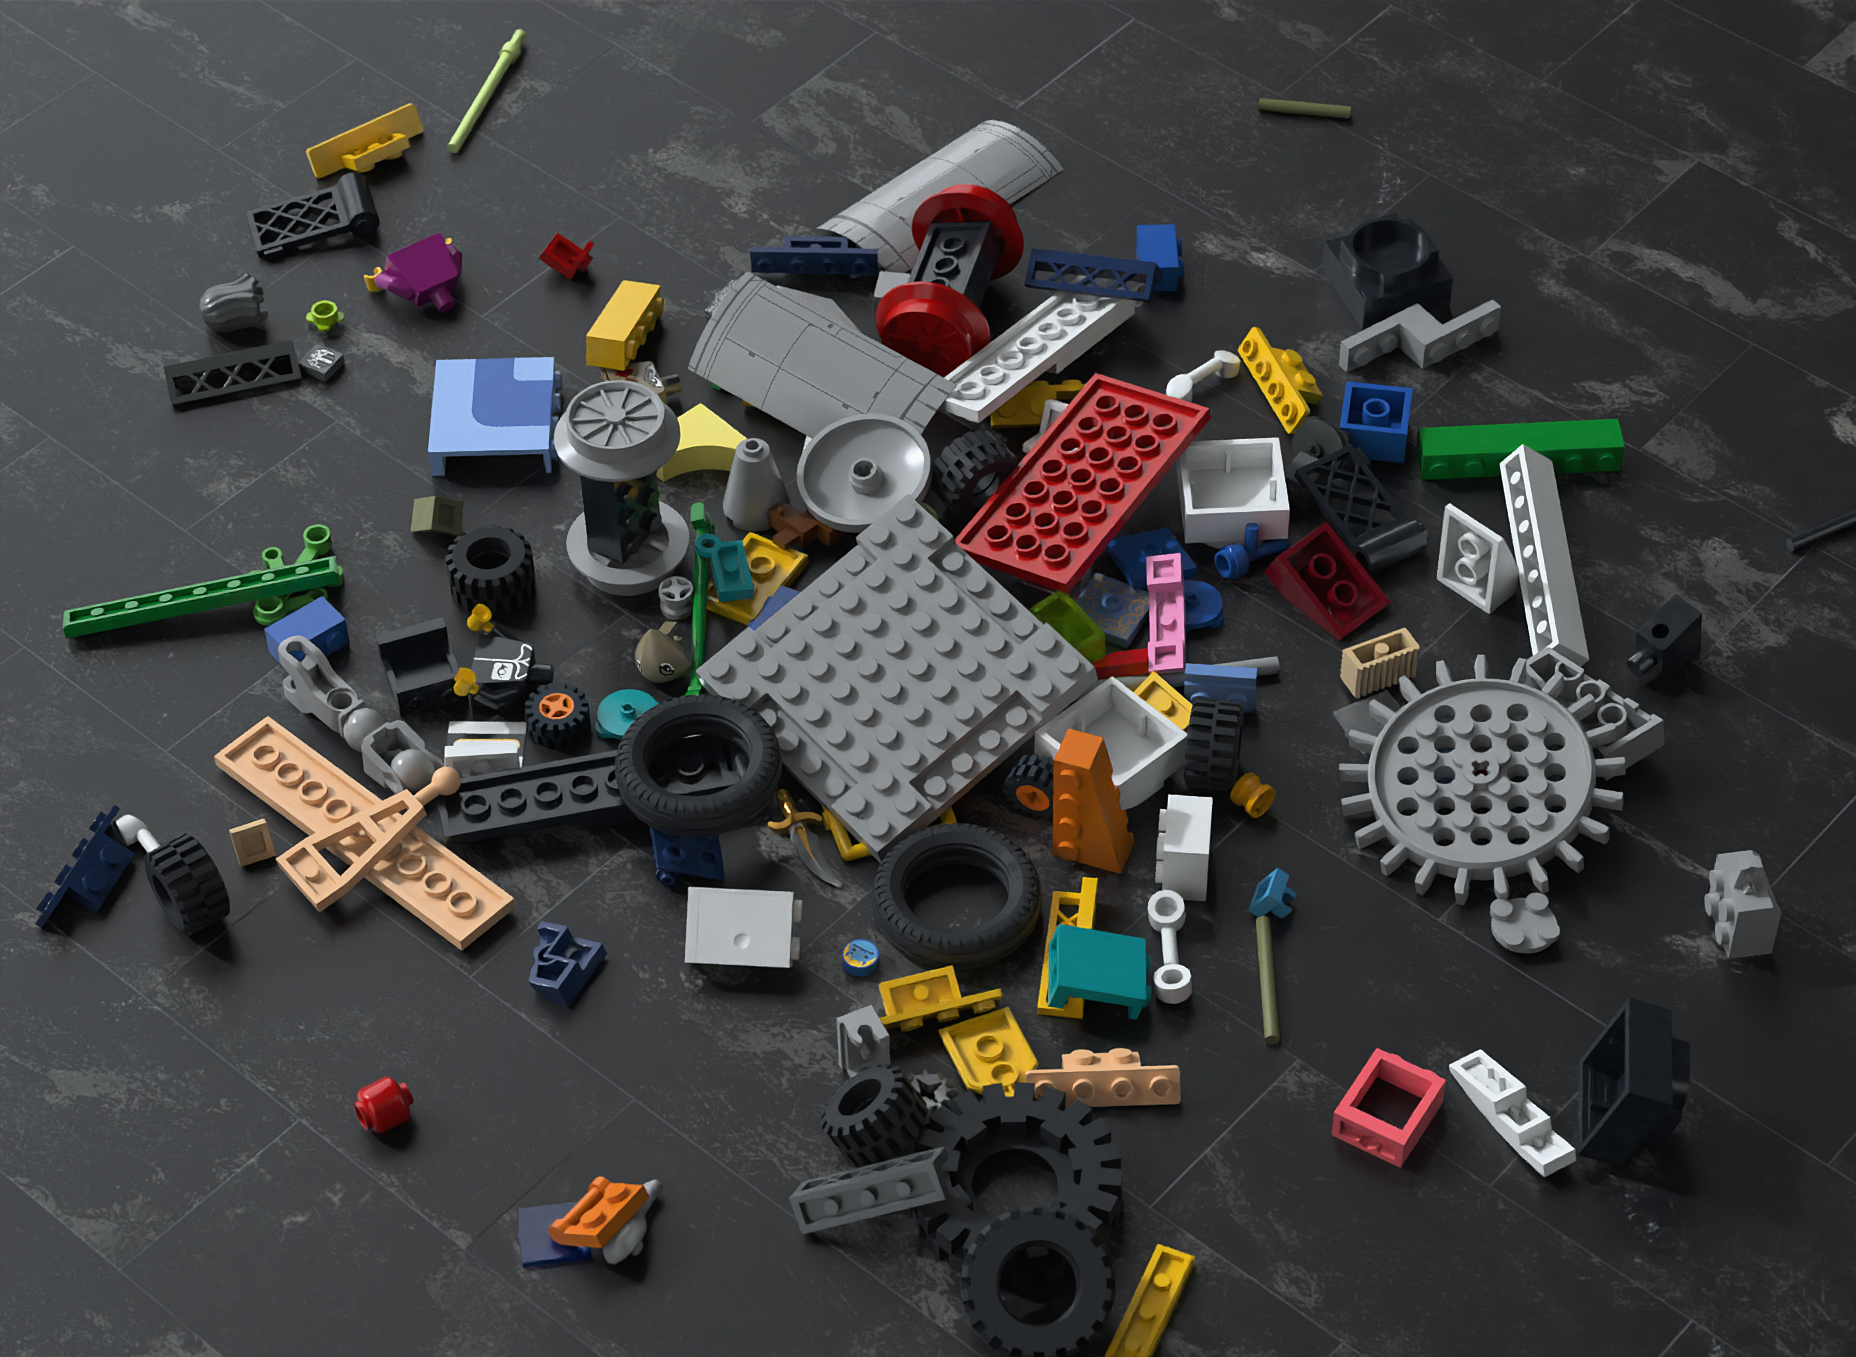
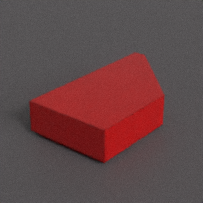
[1091,648,1149,680]

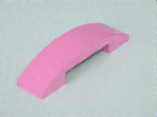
[1146,553,1186,675]

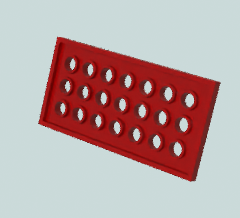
[955,373,1211,594]

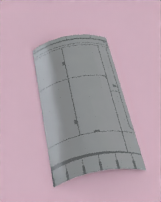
[817,120,1063,273]
[688,272,957,439]

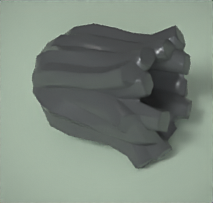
[200,273,268,333]

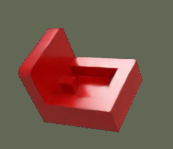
[539,232,594,280]

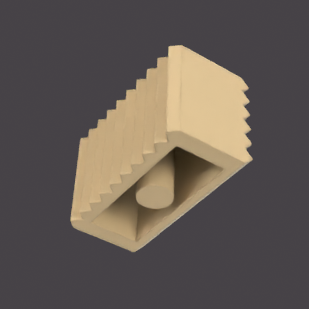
[1340,628,1420,699]

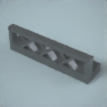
[163,340,301,406]
[789,1146,949,1234]

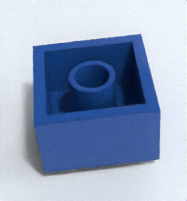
[1339,381,1413,463]

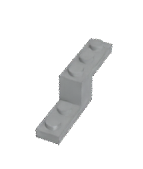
[1339,299,1501,373]

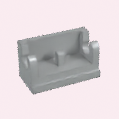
[836,1005,890,1078]

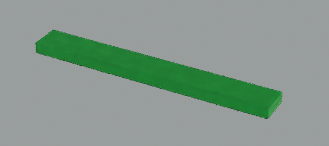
[63,556,340,639]

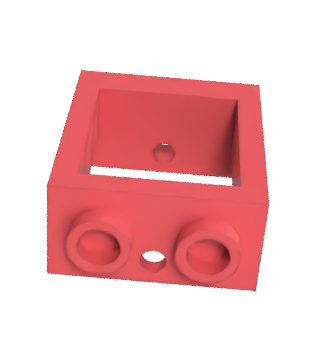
[1332,1048,1446,1168]

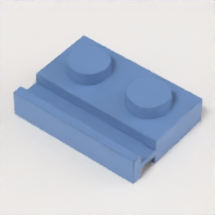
[1184,663,1257,713]

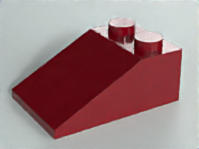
[1264,521,1391,641]

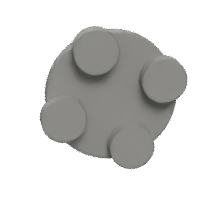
[1490,893,1560,953]

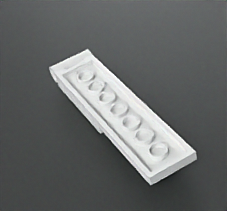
[938,275,1145,423]

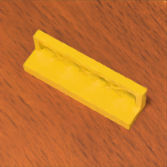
[1037,877,1098,1018]

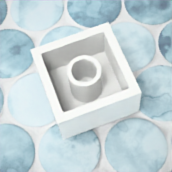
[1155,795,1213,901]

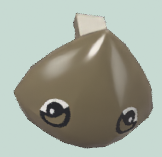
[635,621,692,683]

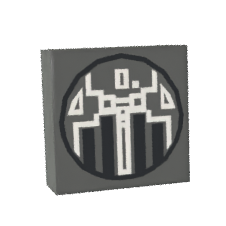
[298,344,345,382]

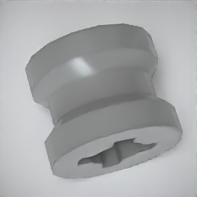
[659,576,693,620]

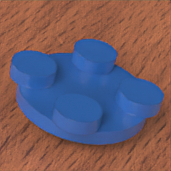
[1184,580,1224,633]

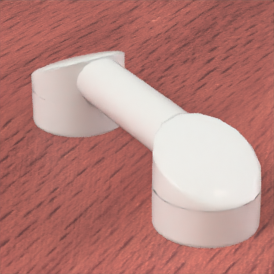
[1166,350,1240,402]
[112,815,161,853]

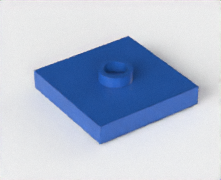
[1105,527,1197,590]

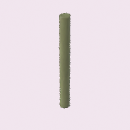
[1256,916,1280,1045]

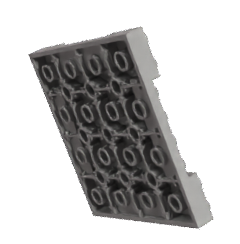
[695,494,1098,863]

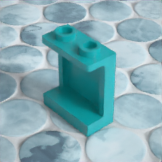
[1048,924,1151,1020]

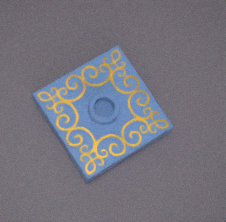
[1065,572,1149,649]

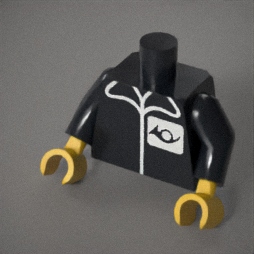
[454,604,554,710]

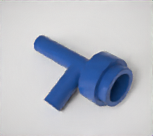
[1214,523,1289,579]

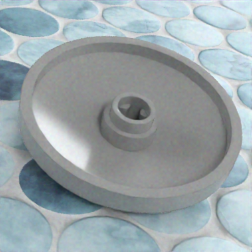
[797,414,933,533]

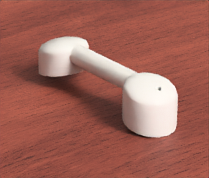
[1148,890,1192,1004]

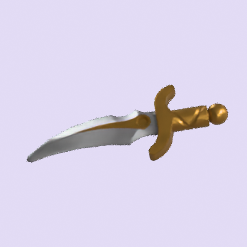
[768,789,843,887]

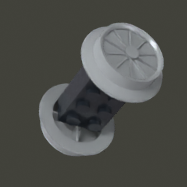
[554,380,690,596]

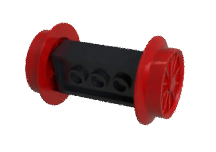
[875,184,1024,378]

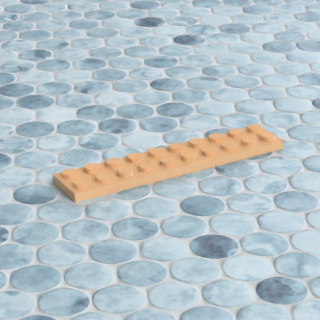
[214,716,515,951]

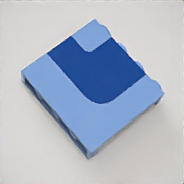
[428,357,562,476]

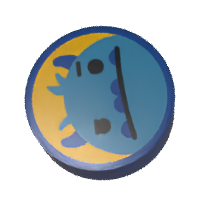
[842,939,879,976]

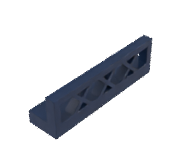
[1024,248,1163,302]

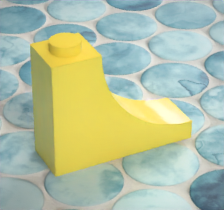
[657,403,747,482]

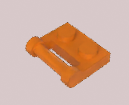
[548,1176,650,1248]

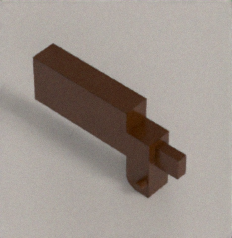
[768,503,852,551]

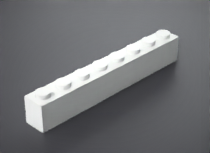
[1500,444,1589,667]

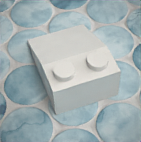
[1437,503,1519,614]

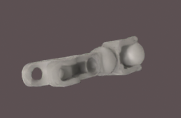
[278,635,444,795]

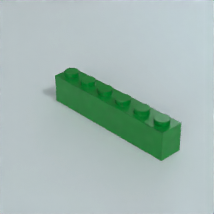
[1416,419,1625,480]

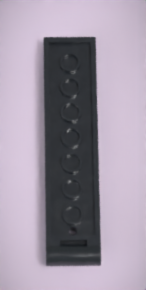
[437,735,749,846]

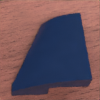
[529,921,607,1008]

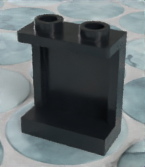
[375,617,469,717]

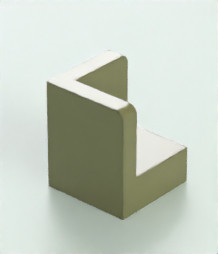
[411,496,464,536]

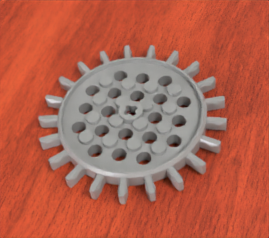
[1339,655,1625,905]

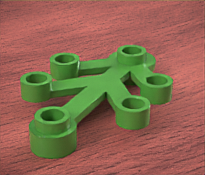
[249,524,344,626]

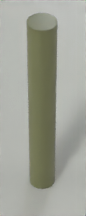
[1259,98,1351,119]

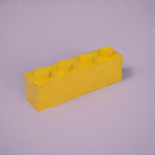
[586,280,665,371]

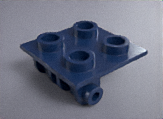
[650,826,725,886]

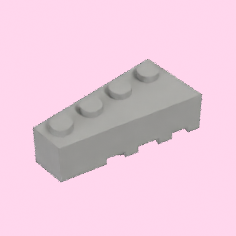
[1524,647,1665,781]

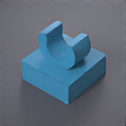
[1248,868,1297,918]

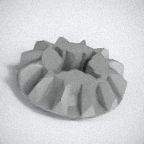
[908,1069,958,1124]

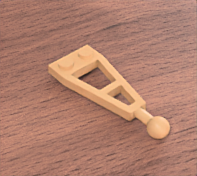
[276,767,461,912]

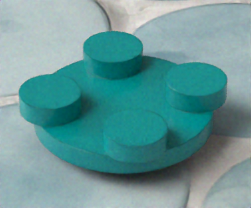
[595,689,661,740]

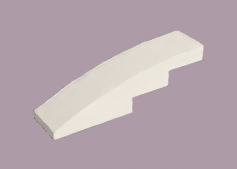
[1449,1049,1576,1177]

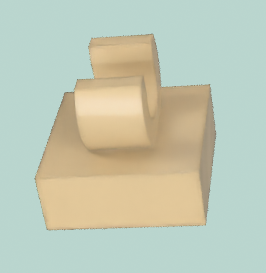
[229,818,276,867]

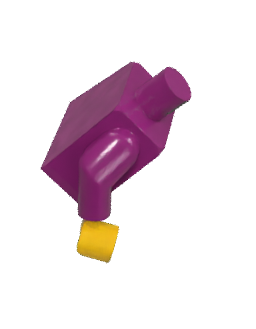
[364,232,462,313]

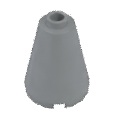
[723,438,790,532]

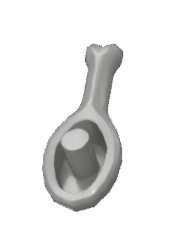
[603,1180,663,1264]

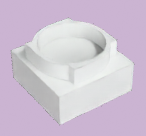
[1176,438,1290,549]
[1035,676,1187,810]

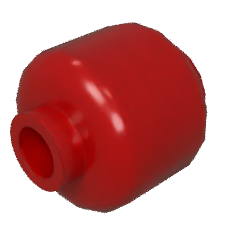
[353,1076,414,1134]

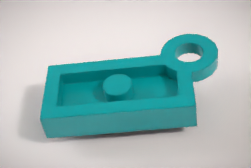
[695,534,754,602]

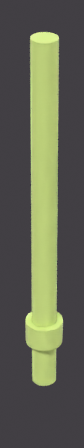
[447,29,527,153]

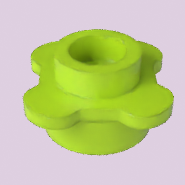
[306,300,345,332]

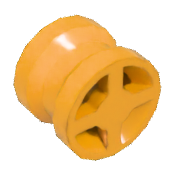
[1230,772,1276,818]

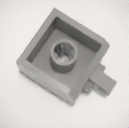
[1704,850,1781,959]

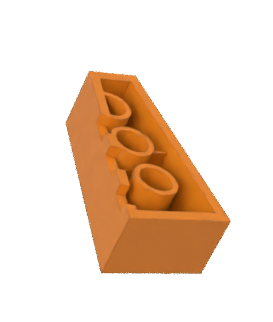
[1052,728,1135,874]

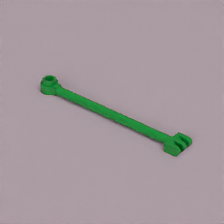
[680,502,715,697]

